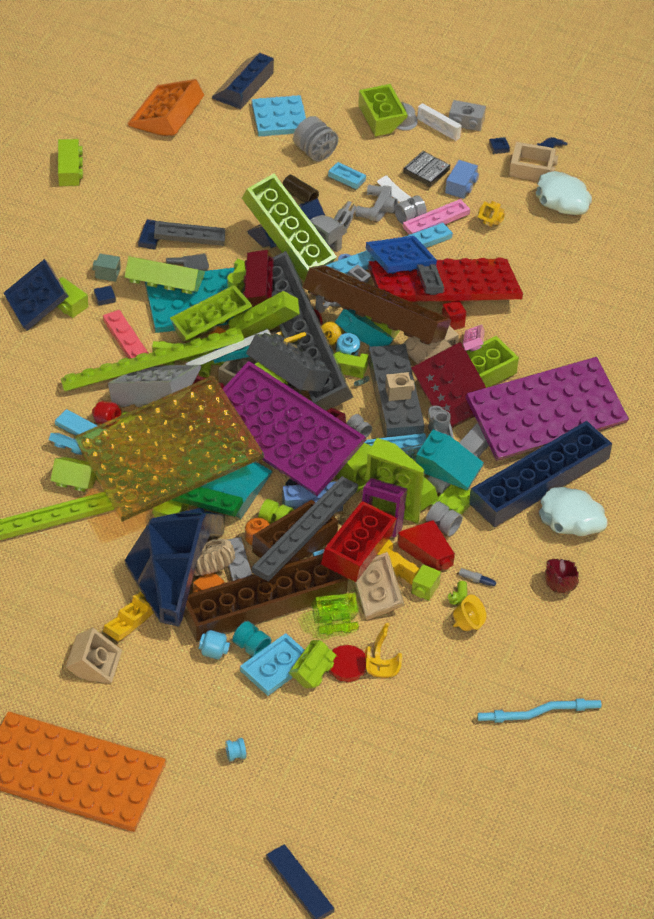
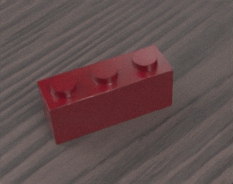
[243,249,274,308]

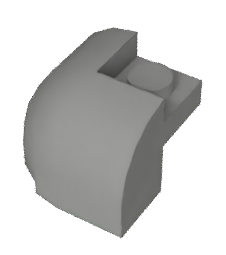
[310,215,347,252]

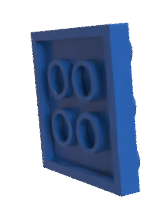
[365,236,437,274]

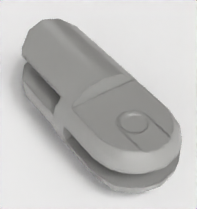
[334,201,356,229]

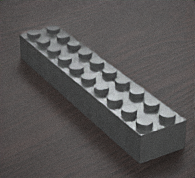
[272,251,354,411]

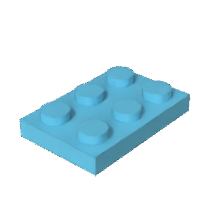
[240,633,305,696]

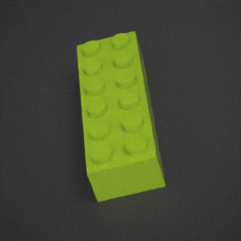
[242,174,337,282]

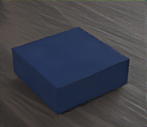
[489,137,510,154]
[94,286,116,306]

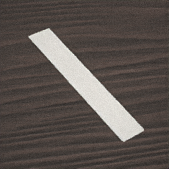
[185,329,271,365]

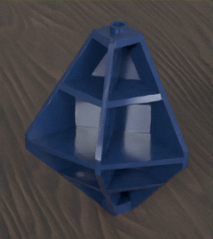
[125,508,225,627]

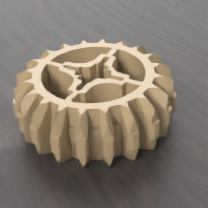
[194,539,236,576]

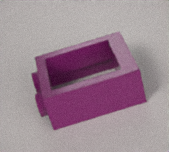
[362,478,407,537]

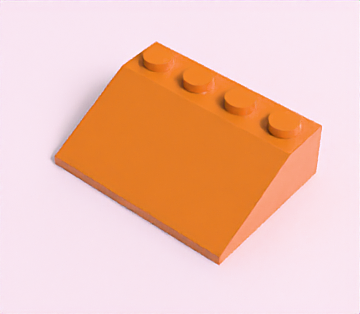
[127,79,205,136]

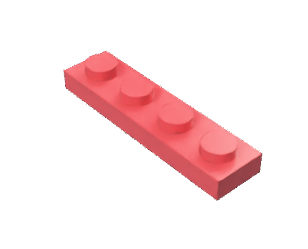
[103,310,149,359]

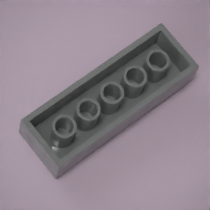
[368,344,424,438]

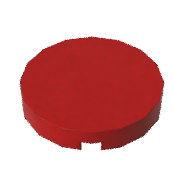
[328,645,367,682]

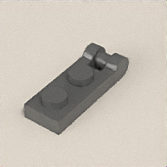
[416,264,444,295]

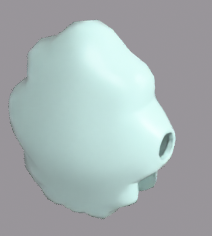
[535,171,592,215]
[539,487,608,536]

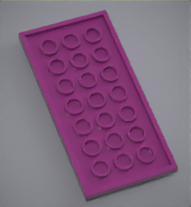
[465,357,629,461]
[200,361,366,496]

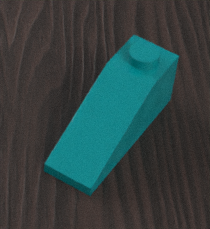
[334,309,394,347]

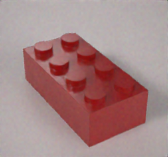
[321,501,397,582]

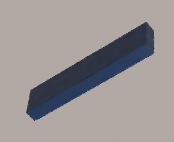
[266,844,335,919]

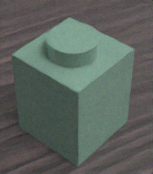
[92,253,121,282]

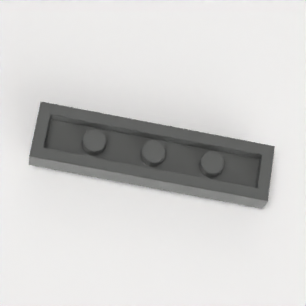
[154,221,225,246]

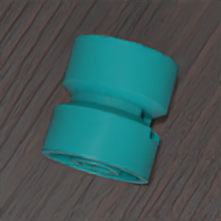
[232,621,271,657]

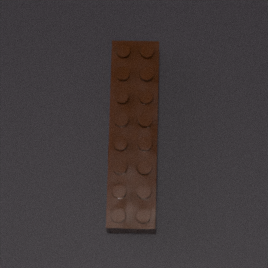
[303,265,451,345]
[184,554,348,642]

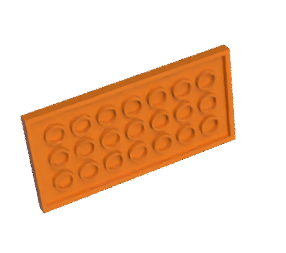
[0,711,166,832]

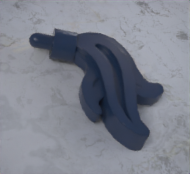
[537,137,568,148]

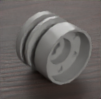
[293,116,338,162]

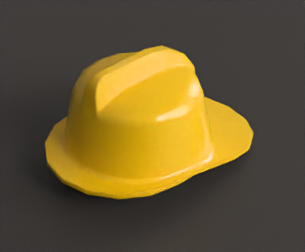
[452,594,487,631]

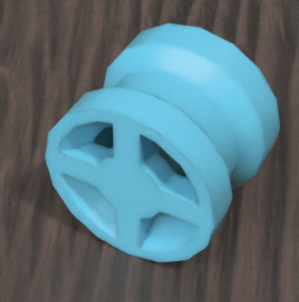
[225,738,246,762]

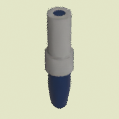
[459,568,496,587]

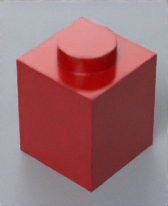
[442,301,466,330]

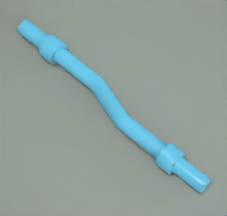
[477,698,601,723]

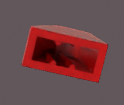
[397,520,455,571]

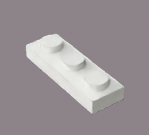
[417,103,462,141]

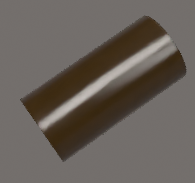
[282,174,319,203]

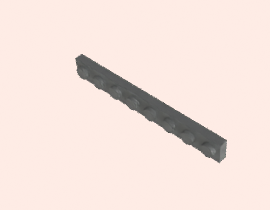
[252,476,358,582]

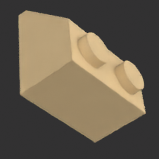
[66,628,122,684]

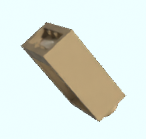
[509,142,558,181]

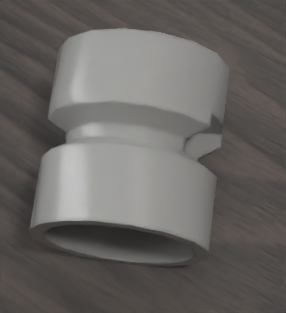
[394,195,427,224]
[426,501,463,537]

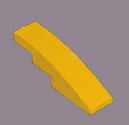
[103,591,154,641]

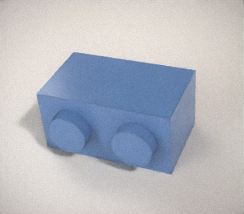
[445,160,479,199]

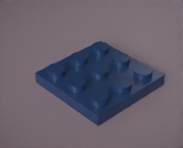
[4,259,69,331]

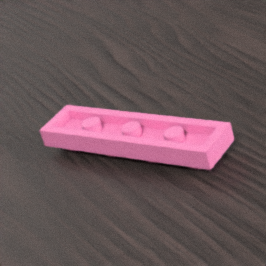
[403,199,470,235]
[463,324,485,351]

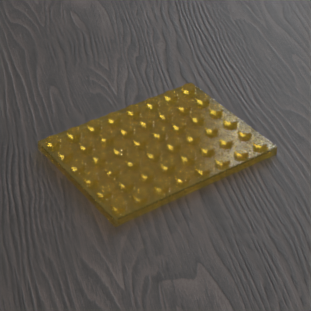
[74,375,264,522]

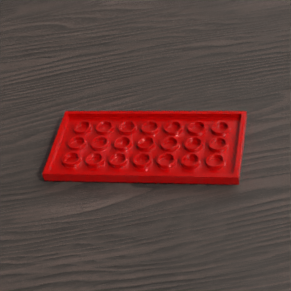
[368,257,523,302]

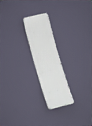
[377,176,411,202]

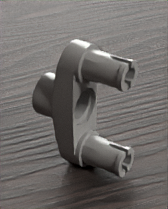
[355,184,398,222]
[428,406,454,438]

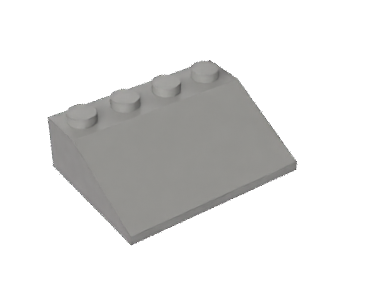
[108,365,201,407]

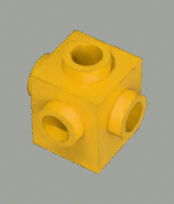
[478,201,505,227]

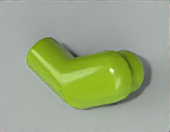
[448,581,468,605]

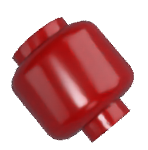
[92,401,121,427]

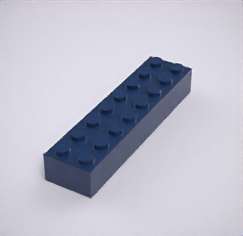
[469,421,612,527]

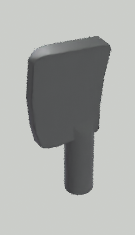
[166,253,209,271]

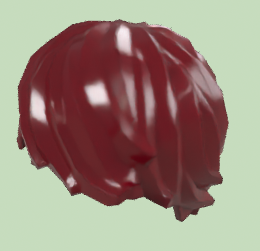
[545,558,579,594]

